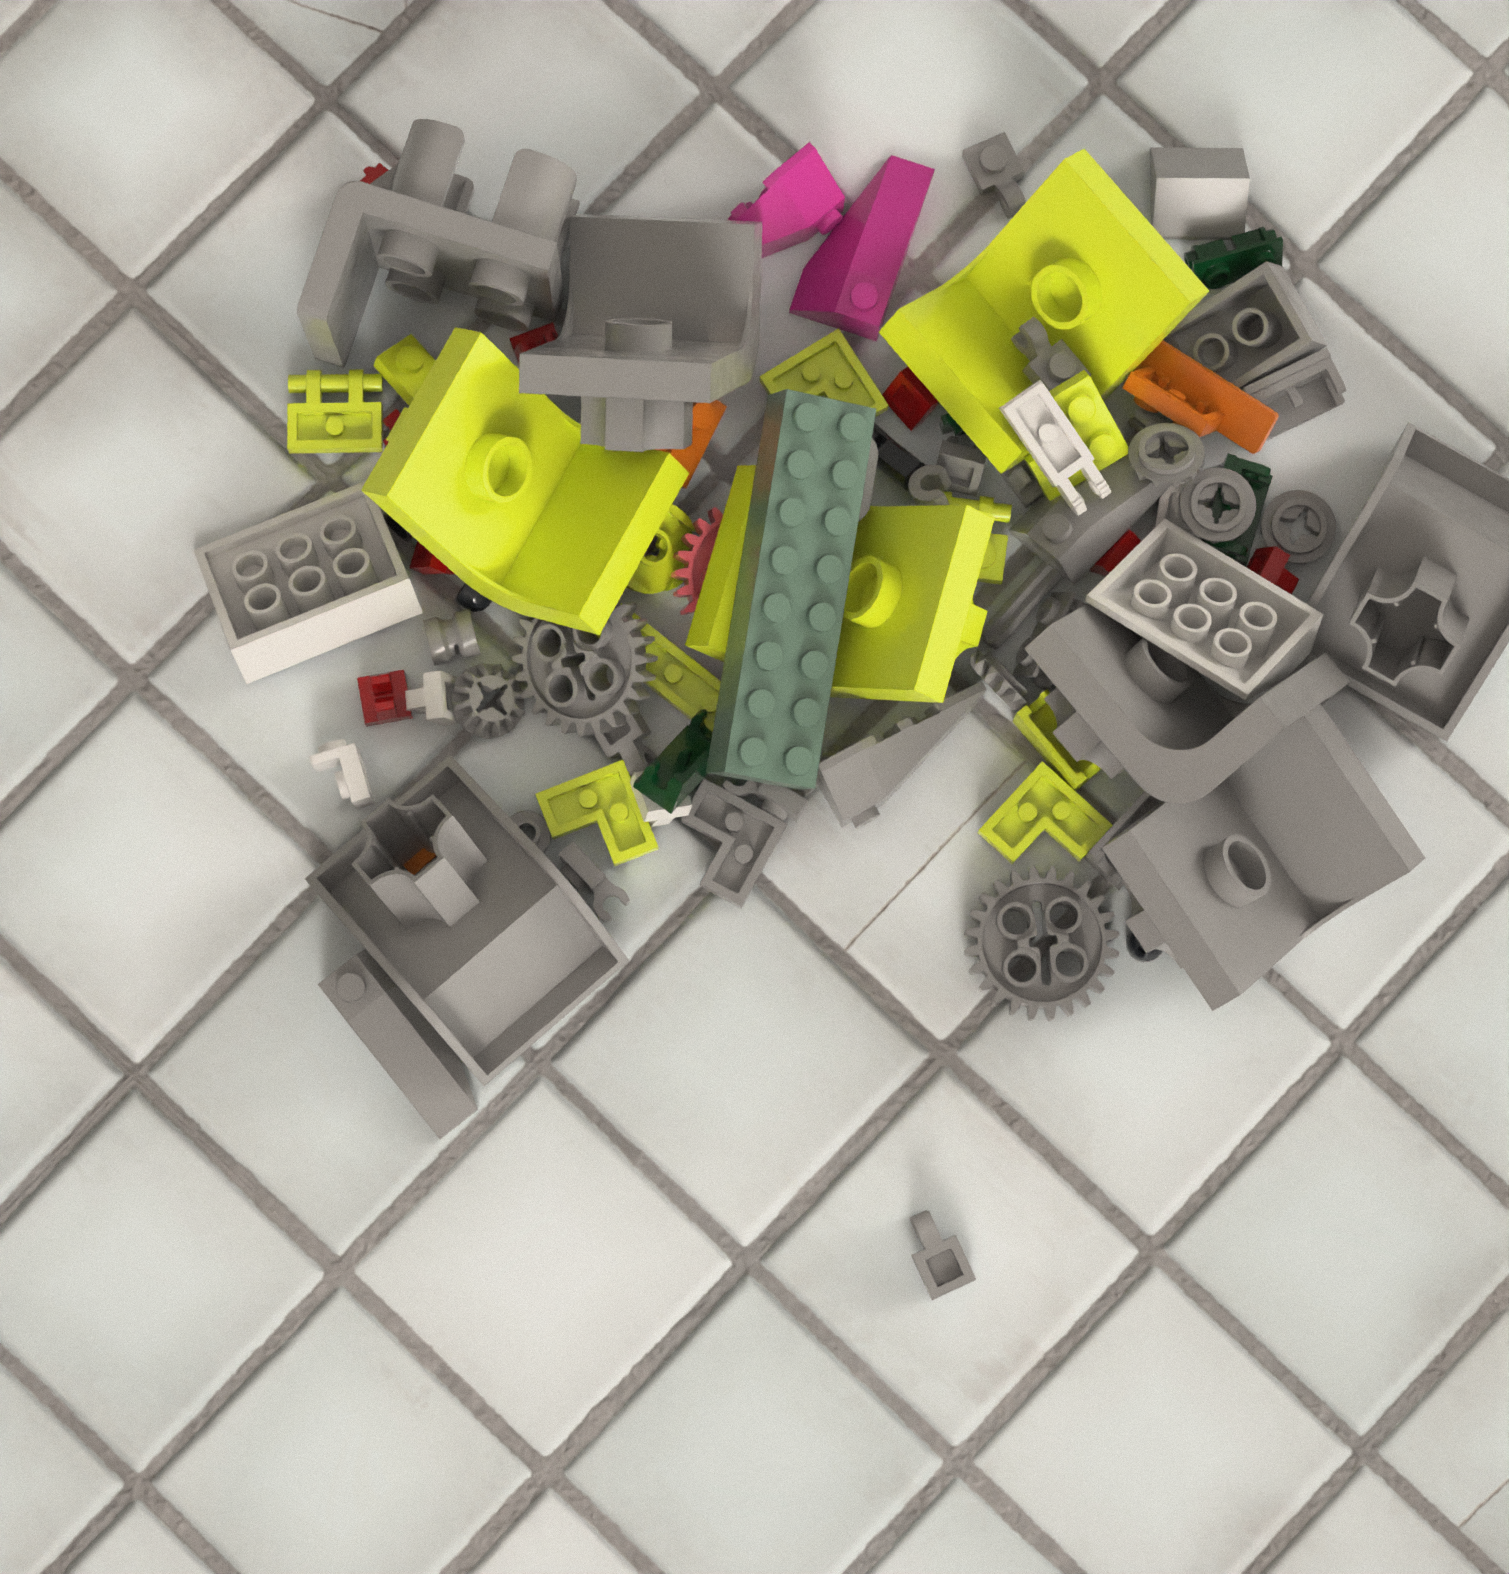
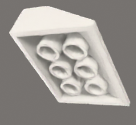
[193,481,423,684]
[1085,518,1323,701]

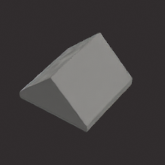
[1150,147,1250,240]

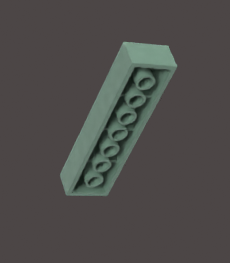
[706,389,876,789]

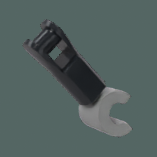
[872,422,952,506]

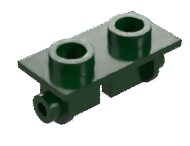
[1184,226,1283,290]

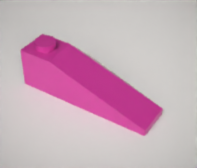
[789,155,935,341]

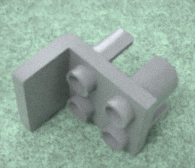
[297,119,580,368]

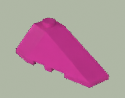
[727,142,845,259]

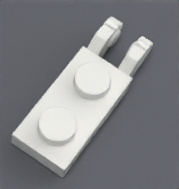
[999,380,1111,516]

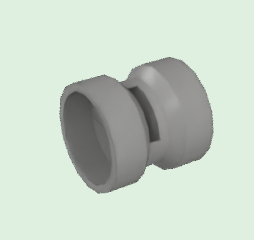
[423,609,481,666]

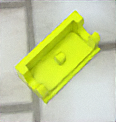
[1012,689,1102,791]

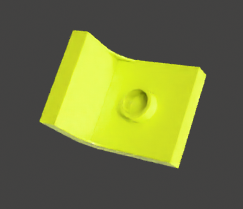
[879,149,1209,474]
[361,327,689,635]
[685,465,995,703]

